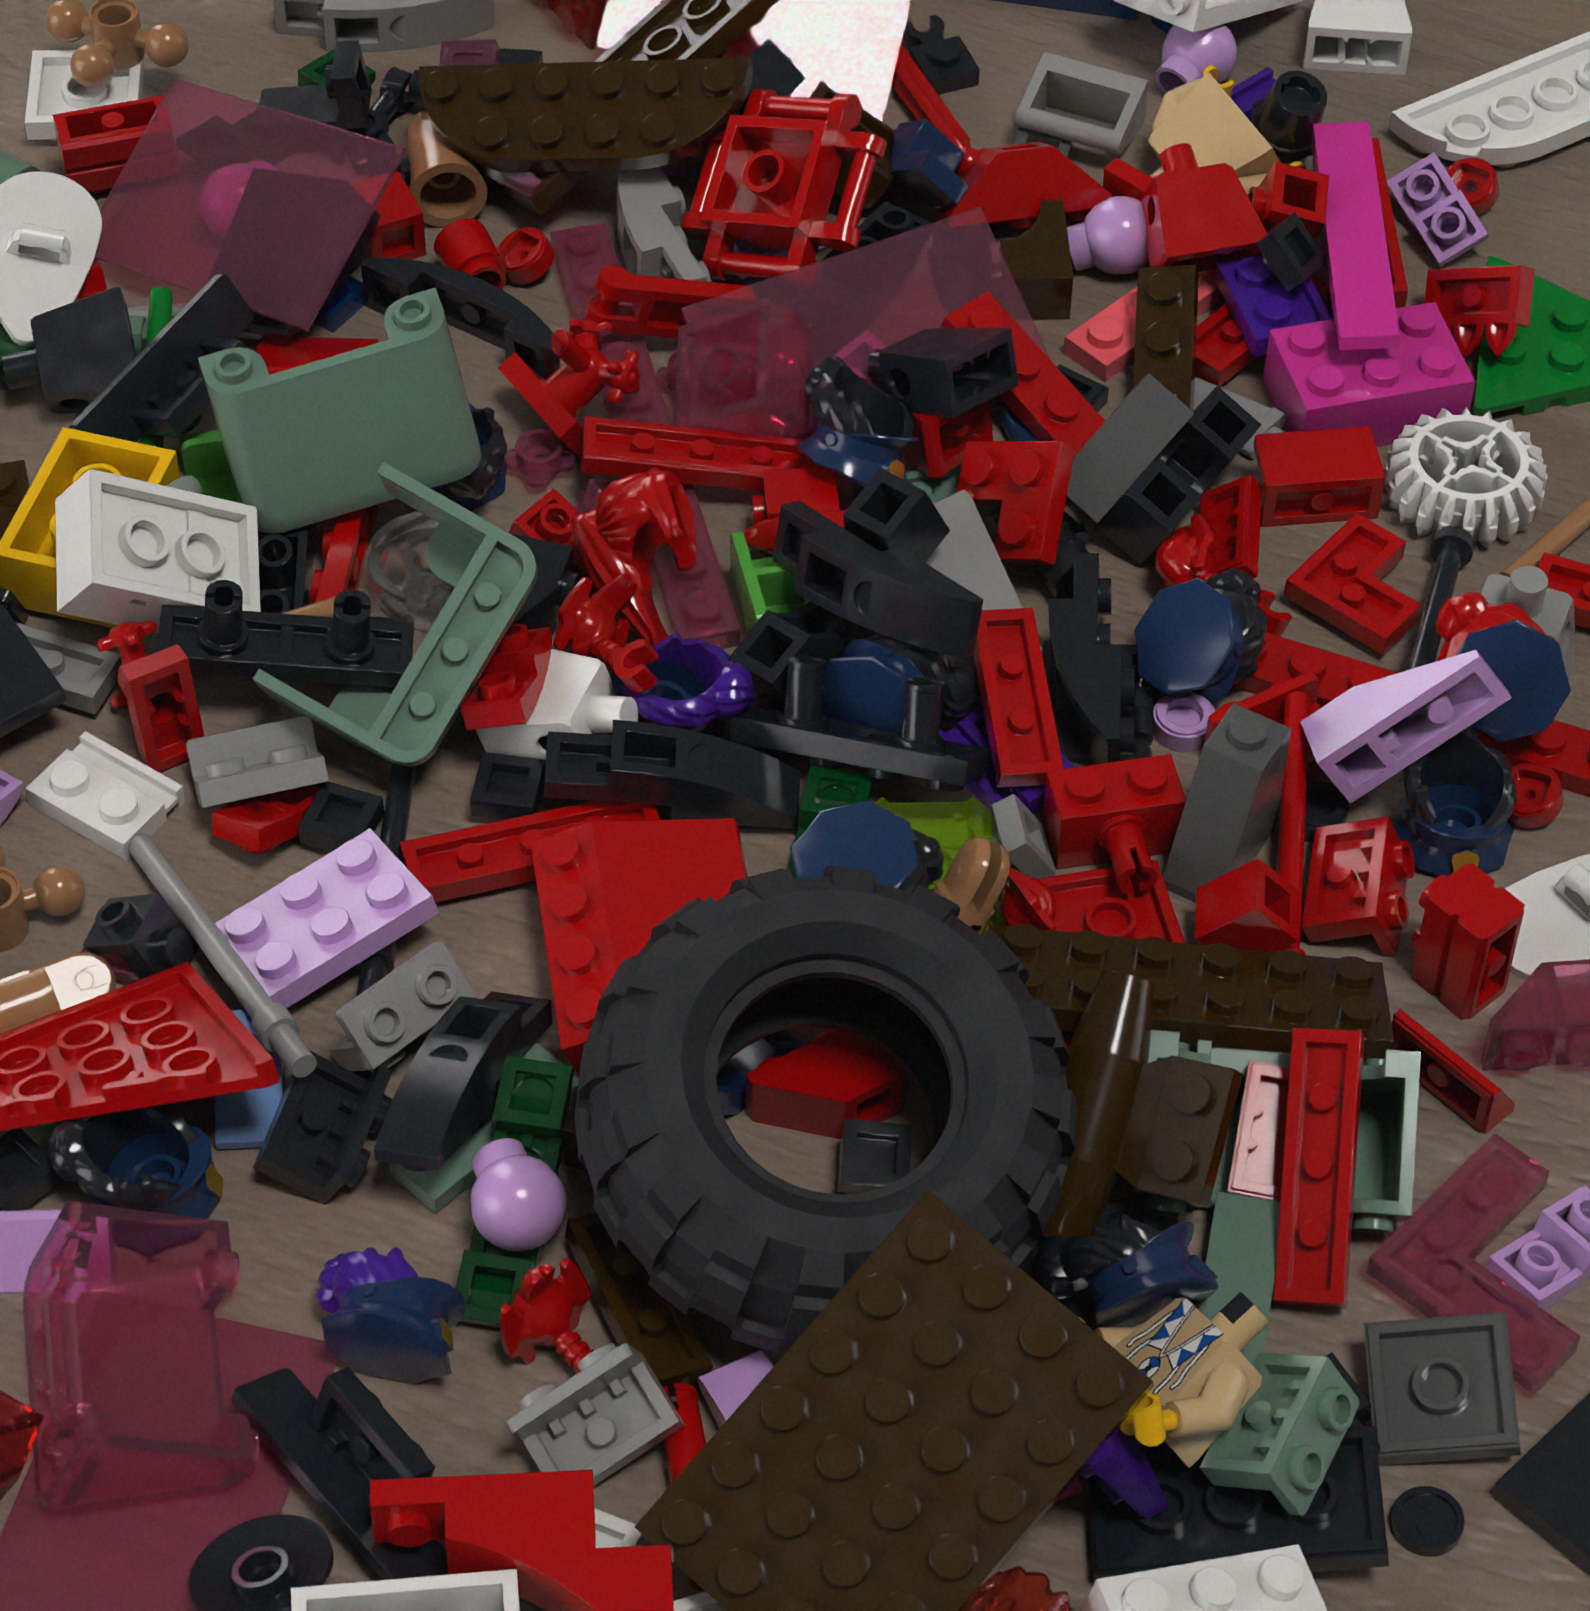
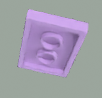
[215,828,439,1008]

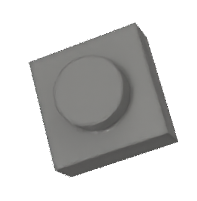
[992,794,1056,879]

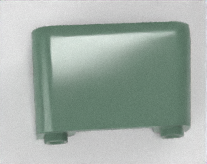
[198,288,482,534]
[1132,1030,1421,1235]

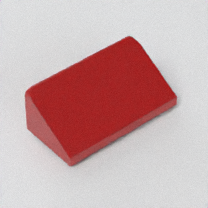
[1392,1009,1516,1134]

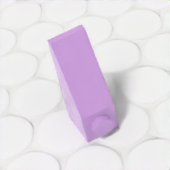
[1300,650,1512,804]

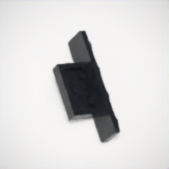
[69,274,254,442]
[231,1367,449,1580]

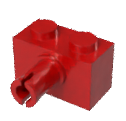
[1042,754,1186,894]

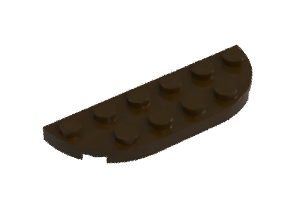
[419,58,754,172]

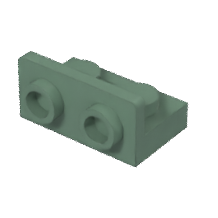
[1199,1352,1359,1516]

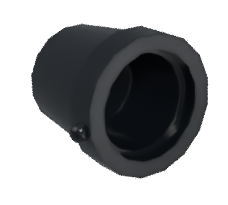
[1249,70,1328,163]

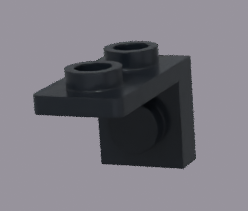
[256,40,372,134]

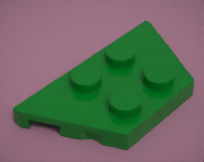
[1472,256,1590,417]

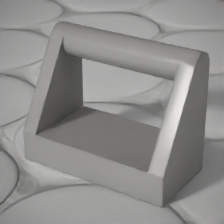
[1014,51,1148,155]

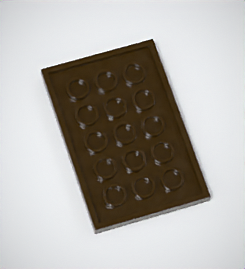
[635,1190,1154,1611]

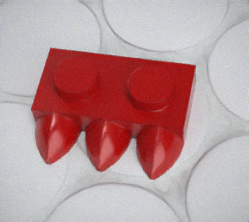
[1424,265,1535,357]

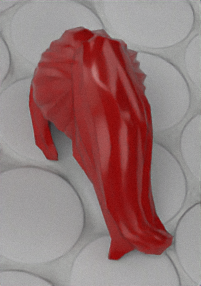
[570,467,698,647]

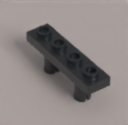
[157,580,414,687]
[730,655,990,792]

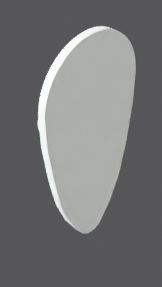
[0,171,102,346]
[1505,854,1590,986]

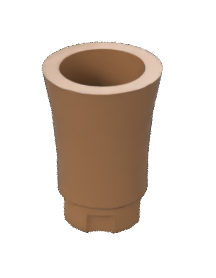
[406,112,487,228]

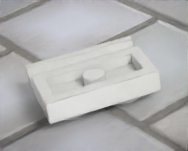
[25,731,185,861]

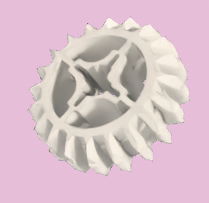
[1384,407,1547,549]

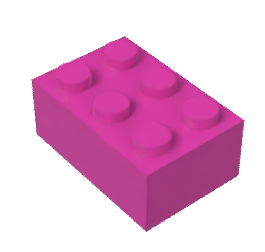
[1263,302,1475,447]

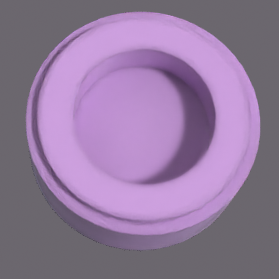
[1153,692,1215,752]

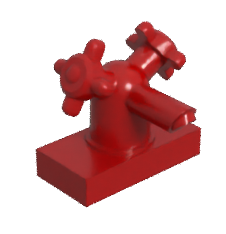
[498,318,641,458]
[97,620,204,772]

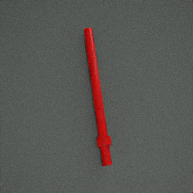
[1277,691,1310,955]

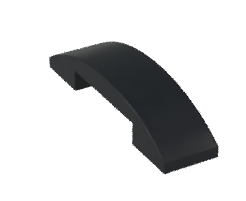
[361,257,560,380]

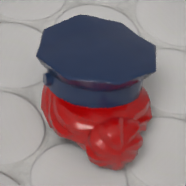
[1435,592,1571,743]

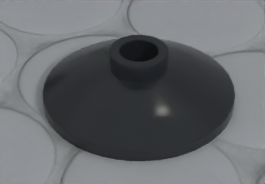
[188,1514,334,1611]

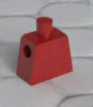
[1142,143,1267,277]

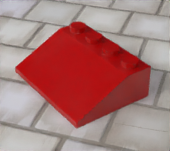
[530,818,748,1077]

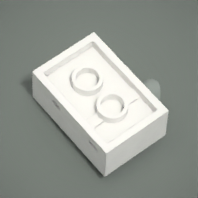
[55,469,261,633]

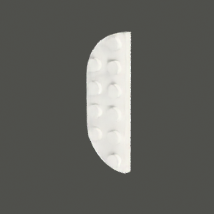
[1389,31,1590,168]

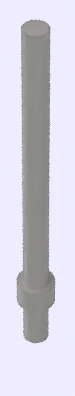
[128,834,317,1078]

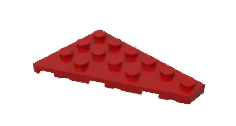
[0,961,280,1131]

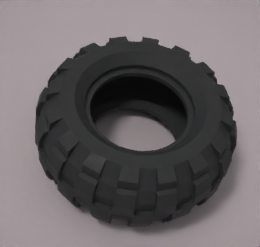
[574,866,1077,1354]

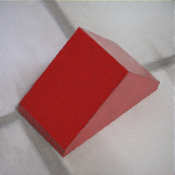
[904,401,994,478]

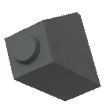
[1064,373,1194,525]
[1163,703,1291,903]

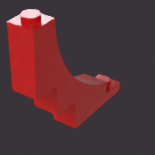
[370,1469,674,1611]

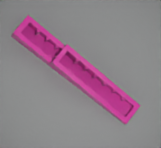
[1312,121,1400,350]

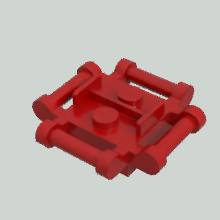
[680,88,887,288]

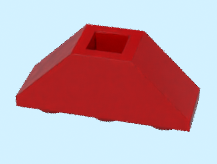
[936,141,1113,235]
[745,1029,911,1139]

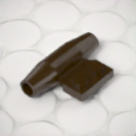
[1040,970,1243,1240]

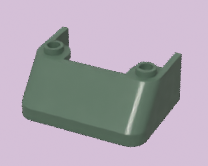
[253,462,538,766]

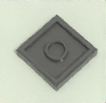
[1363,1312,1521,1466]

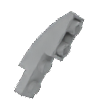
[273,0,495,52]
[617,166,711,282]

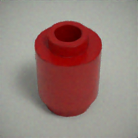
[434,218,506,289]

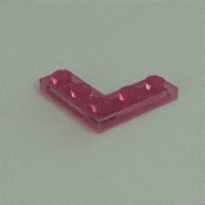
[1366,1133,1581,1395]

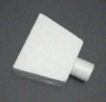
[1303,0,1412,76]
[475,649,638,764]

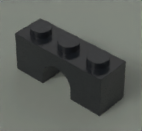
[1095,386,1262,565]

